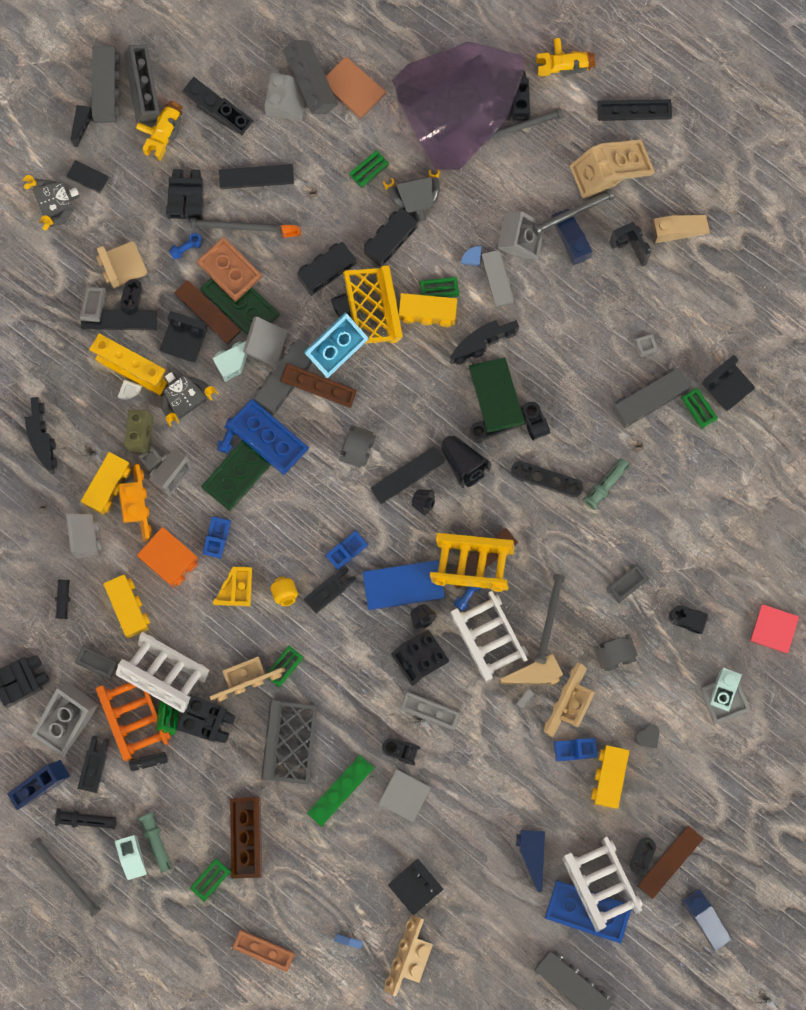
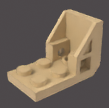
[570,140,655,199]

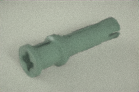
[582,458,630,510]
[137,812,173,873]

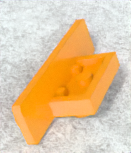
[118,464,152,542]

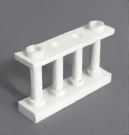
[450,591,529,683]
[116,632,209,713]
[562,837,643,932]

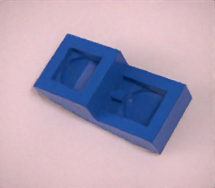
[202,516,232,559]
[325,530,369,570]
[554,738,598,762]

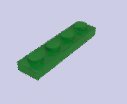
[307,755,374,827]

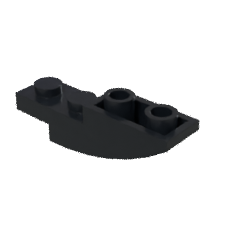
[182,77,253,135]
[450,320,519,365]
[24,397,57,475]

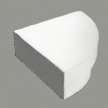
[118,380,143,400]

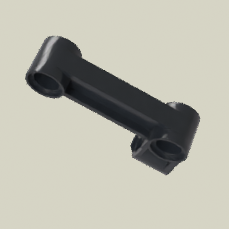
[469,402,550,443]

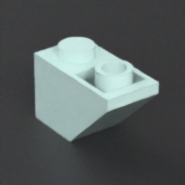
[213,341,247,382]
[710,668,742,712]
[115,835,147,880]

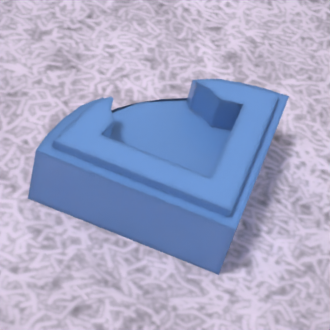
[461,246,482,266]
[334,934,363,949]

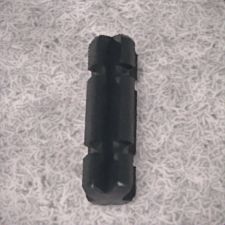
[129,752,168,771]

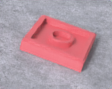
[750,604,799,654]

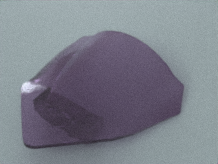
[392,42,526,170]

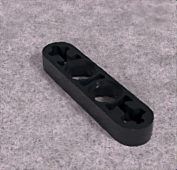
[511,461,583,498]

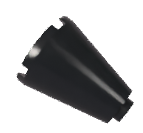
[441,436,491,488]

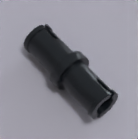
[55,580,71,619]

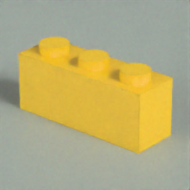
[399,293,457,327]
[80,452,132,515]
[103,574,150,639]
[591,745,630,809]

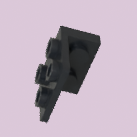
[609,222,651,267]
[160,311,208,363]
[702,355,755,411]
[391,630,449,686]
[388,859,444,915]

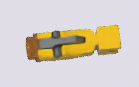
[536,38,595,77]
[136,101,183,161]

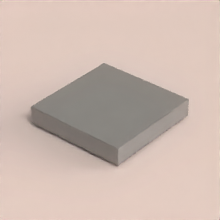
[243,317,288,366]
[699,683,751,725]
[378,769,431,823]

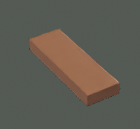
[232,929,295,972]

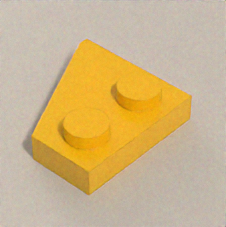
[213,567,253,607]

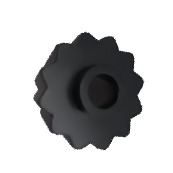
[411,490,435,515]
[410,604,437,629]

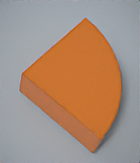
[281,225,301,238]

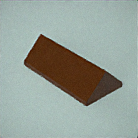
[230,796,262,879]

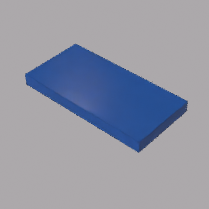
[227,399,309,475]
[362,560,445,611]
[545,880,631,944]

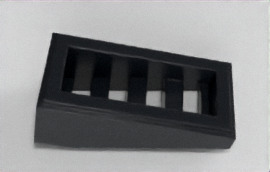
[71,105,92,147]

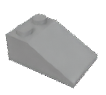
[32,682,99,757]

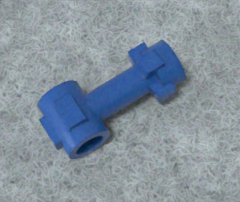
[169,233,203,260]
[217,418,234,454]
[454,587,482,611]

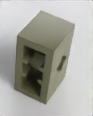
[124,410,154,453]

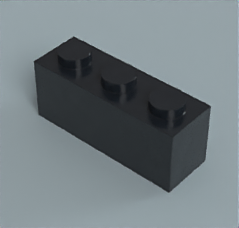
[364,208,418,268]
[297,241,356,296]

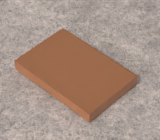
[325,57,386,119]
[196,236,263,302]

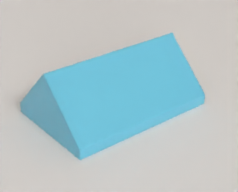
[304,312,369,378]

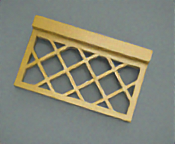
[343,265,403,344]

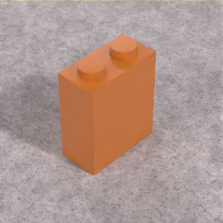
[137,527,199,588]

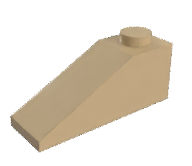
[651,215,710,243]
[500,654,563,686]

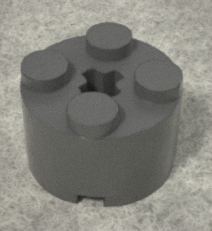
[338,425,376,468]
[593,634,638,671]

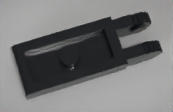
[304,567,357,614]
[77,735,110,793]

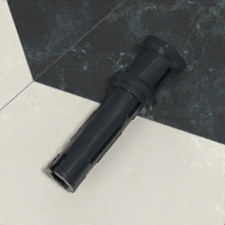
[55,808,116,830]

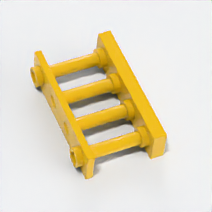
[89,333,168,397]
[430,533,515,592]

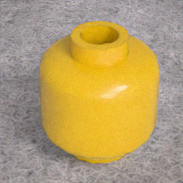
[270,576,298,606]

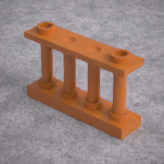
[95,682,171,762]

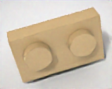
[96,242,147,289]

